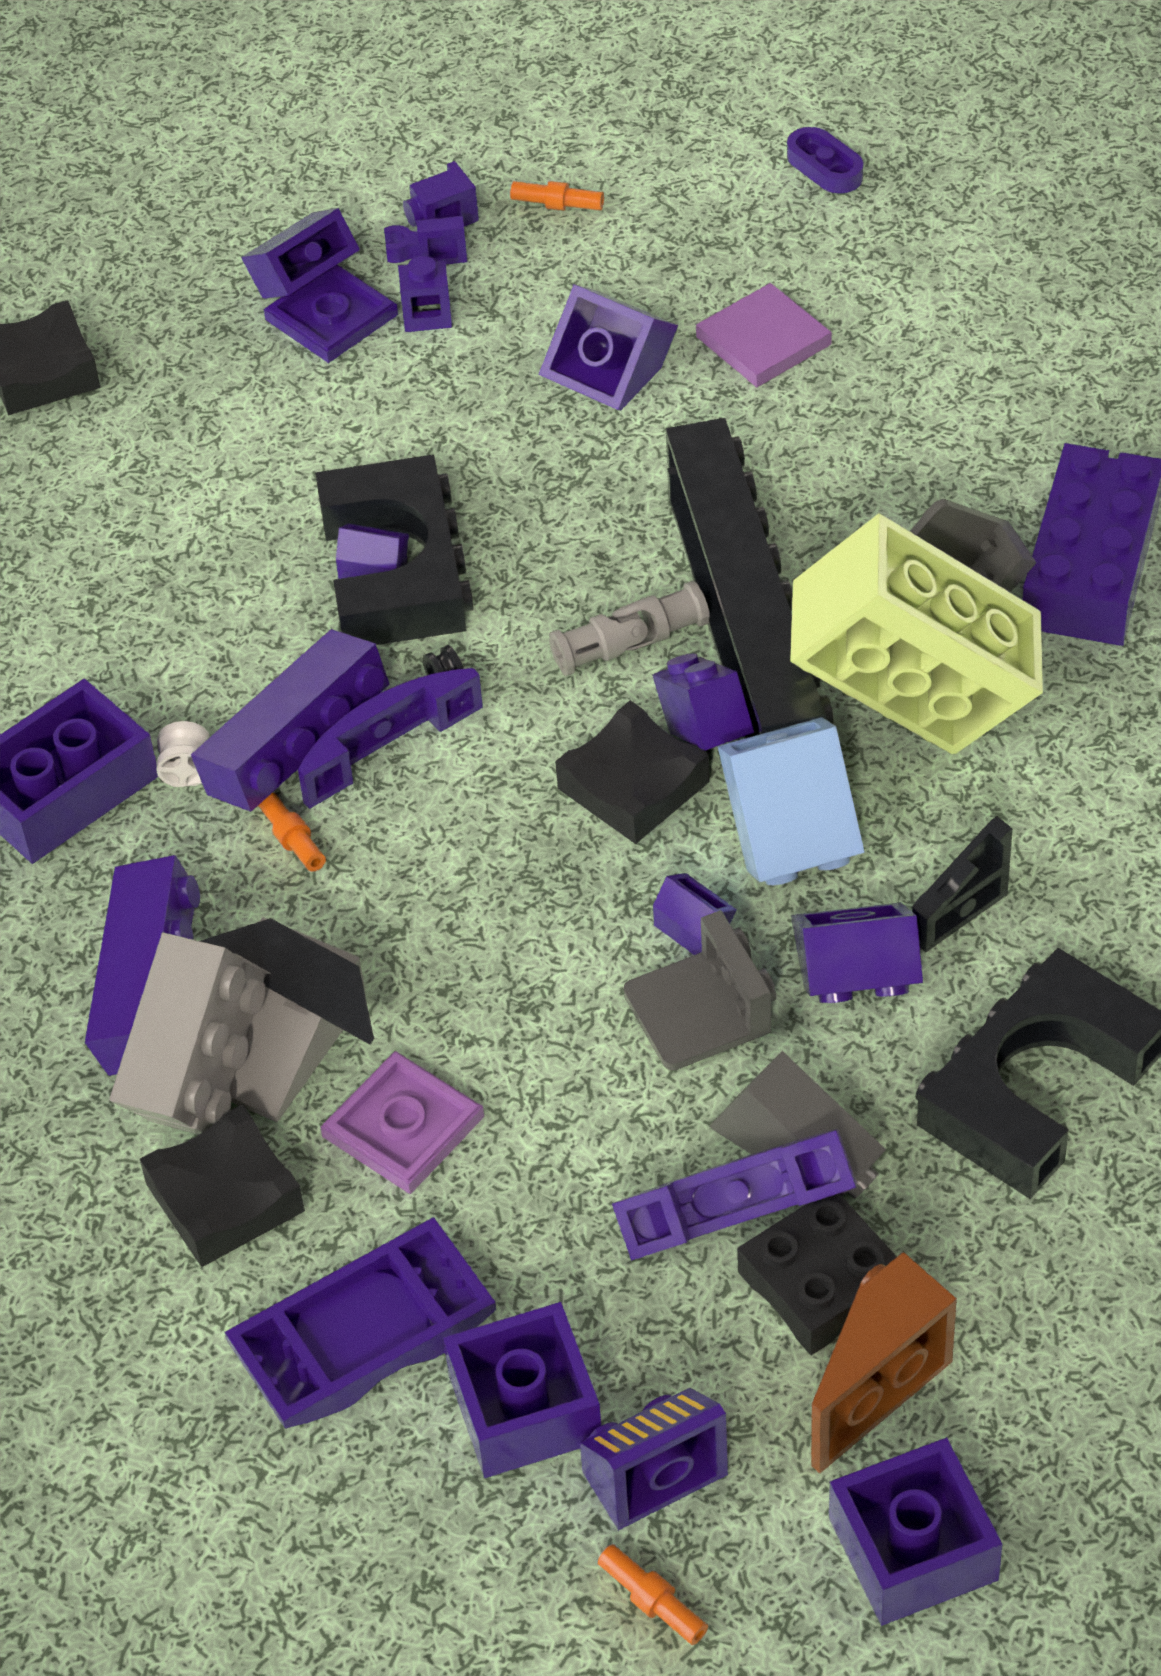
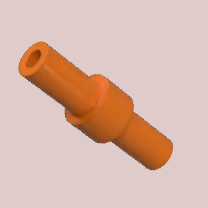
[510,181,604,211]
[258,792,326,872]
[598,1544,708,1645]

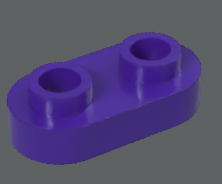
[787,127,863,193]

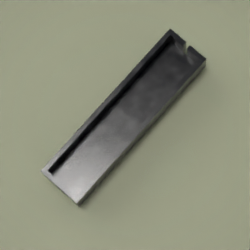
[666,418,834,739]

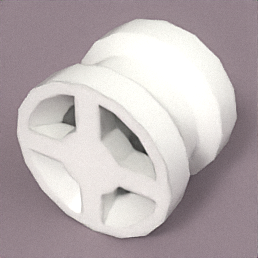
[156,721,210,787]

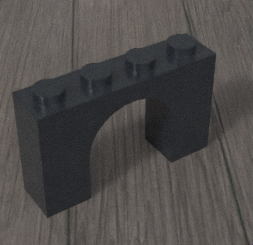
[315,454,474,645]
[915,948,1161,1199]

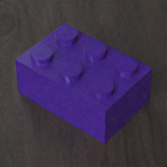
[0,678,158,864]

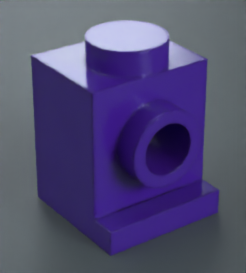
[403,161,479,227]
[398,256,452,332]

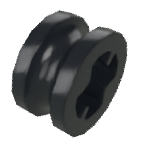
[423,645,464,675]

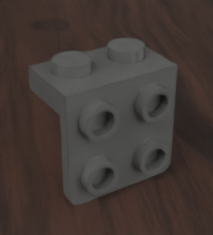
[910,499,1036,593]
[624,910,776,1070]

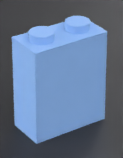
[717,717,865,885]

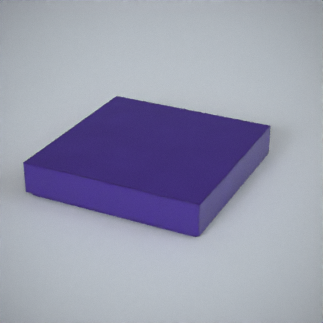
[263,265,398,363]

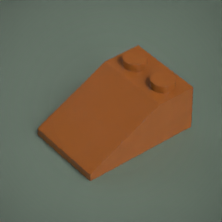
[811,1252,957,1474]

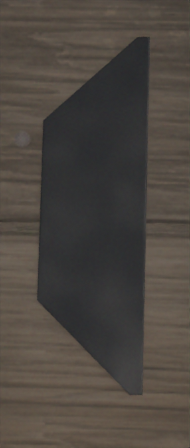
[200,918,374,1045]

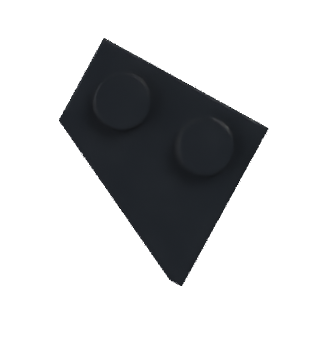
[912,816,1013,952]

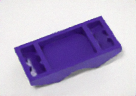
[224,1217,497,1429]

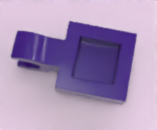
[384,216,468,265]

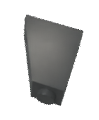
[709,1051,886,1199]

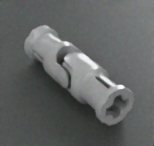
[549,581,710,676]

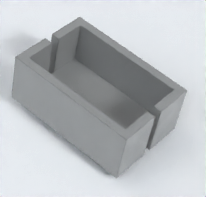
[109,932,266,1135]

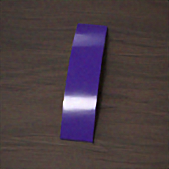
[298,668,483,809]
[612,1129,857,1261]

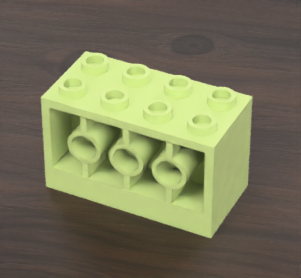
[790,513,1043,754]

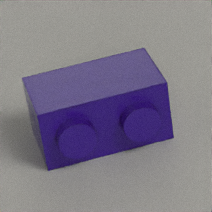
[241,208,360,299]
[652,653,754,751]

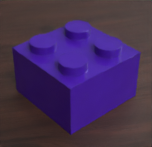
[443,1302,601,1479]
[829,1437,1003,1626]

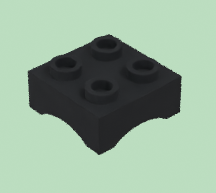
[0,300,101,416]
[555,700,710,844]
[140,1104,305,1268]
[737,1193,897,1356]

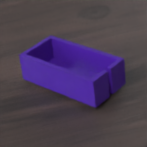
[1022,443,1161,646]

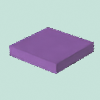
[696,283,832,388]
[320,1051,484,1194]

